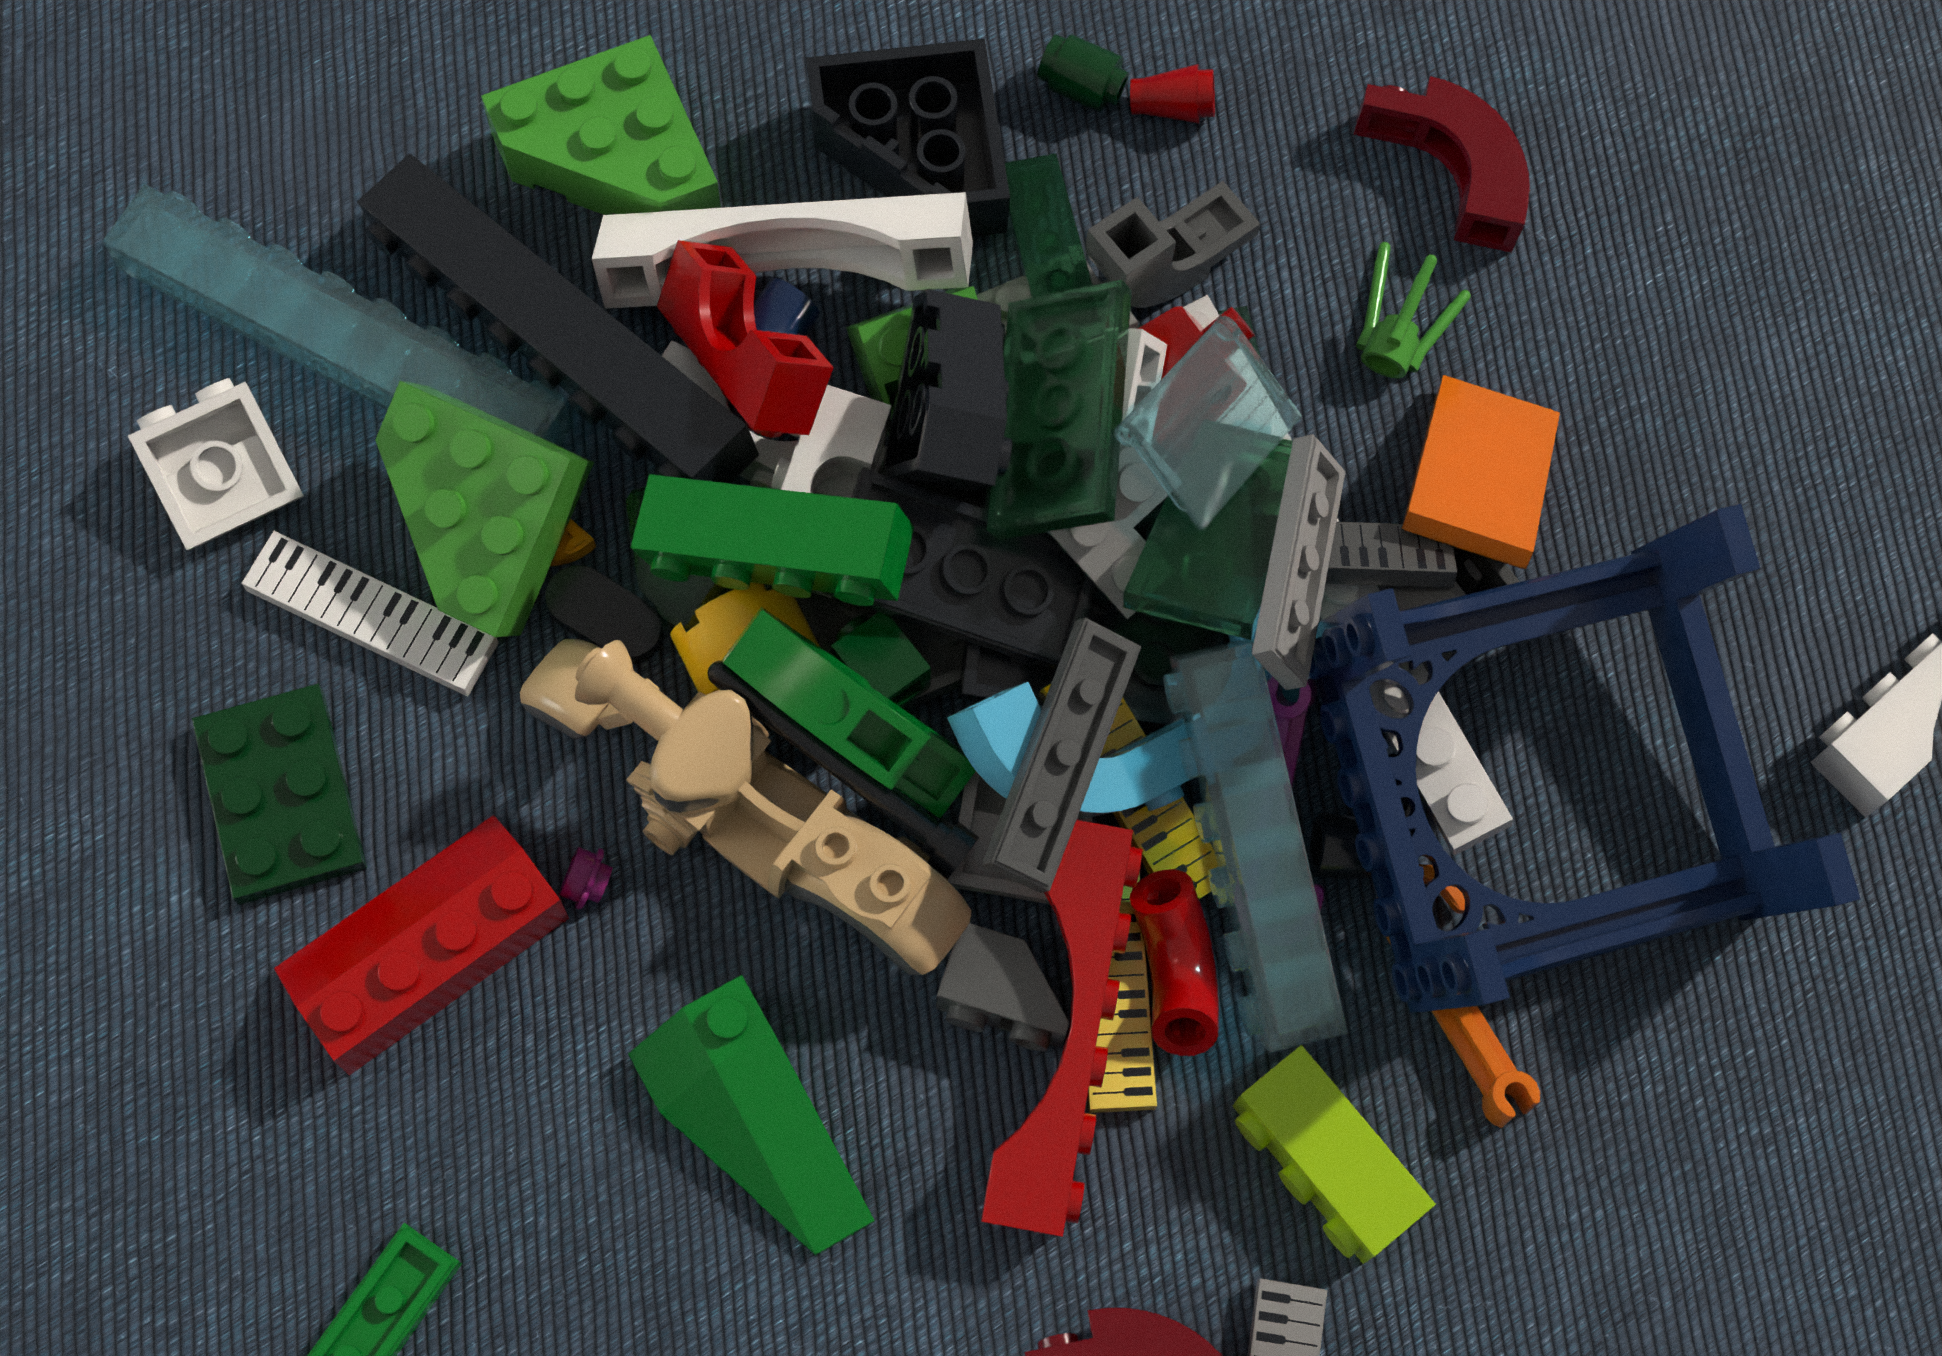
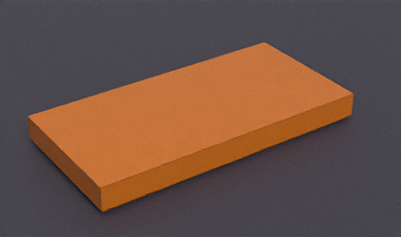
[1401,375,1560,569]

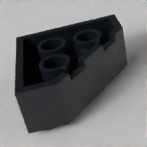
[806,39,1010,237]
[882,289,1012,496]

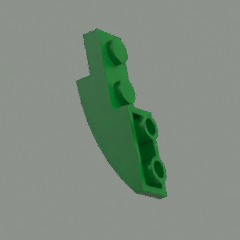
[722,607,976,818]

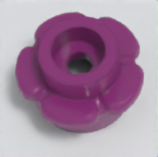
[559,847,613,909]

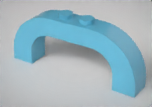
[947,580,1300,819]

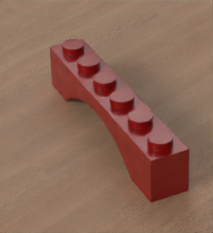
[981,820,1143,1237]

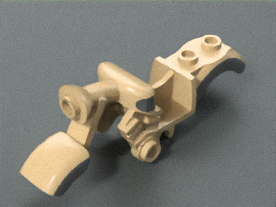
[520,639,972,975]

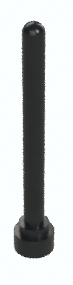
[707,660,980,880]

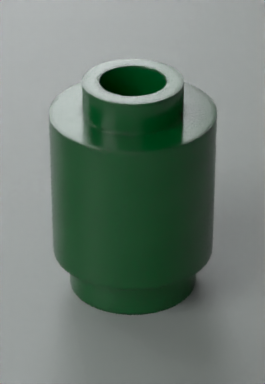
[1037,34,1129,112]

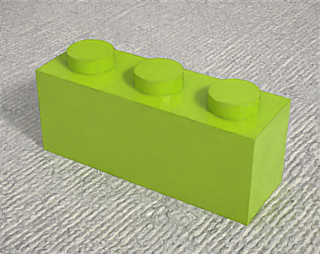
[1232,1045,1436,1264]

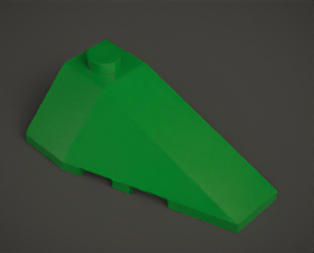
[628,975,875,1256]

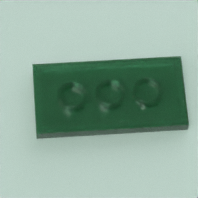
[987,279,1132,540]
[1123,420,1293,640]

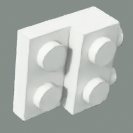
[128,378,304,551]

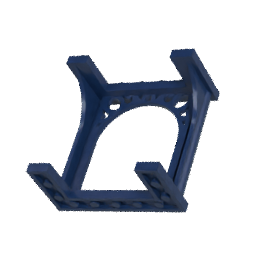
[1309,504,1860,1013]

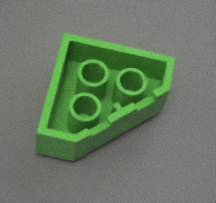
[481,35,721,215]
[375,381,594,637]

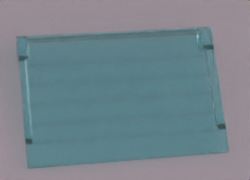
[1114,316,1302,530]

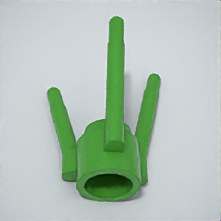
[1356,242,1471,379]

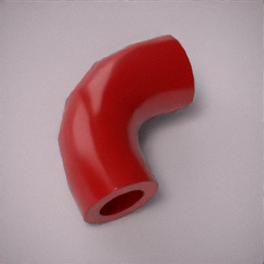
[1129,869,1219,1056]

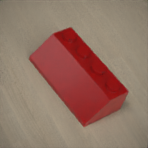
[274,815,569,1076]

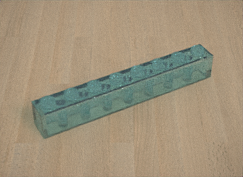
[102,184,572,446]

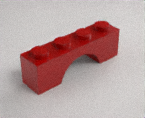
[657,240,834,438]

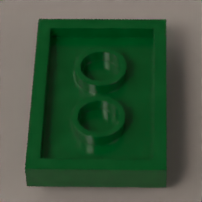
[192,683,367,905]

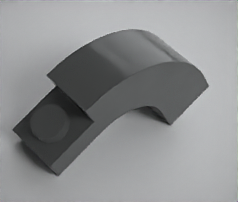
[1086,181,1260,308]

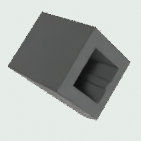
[936,923,1069,1052]

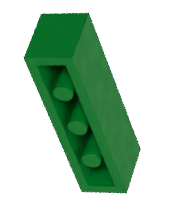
[631,474,914,606]

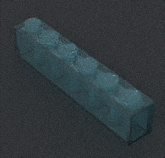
[1163,639,1348,1053]

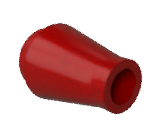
[1130,64,1215,124]

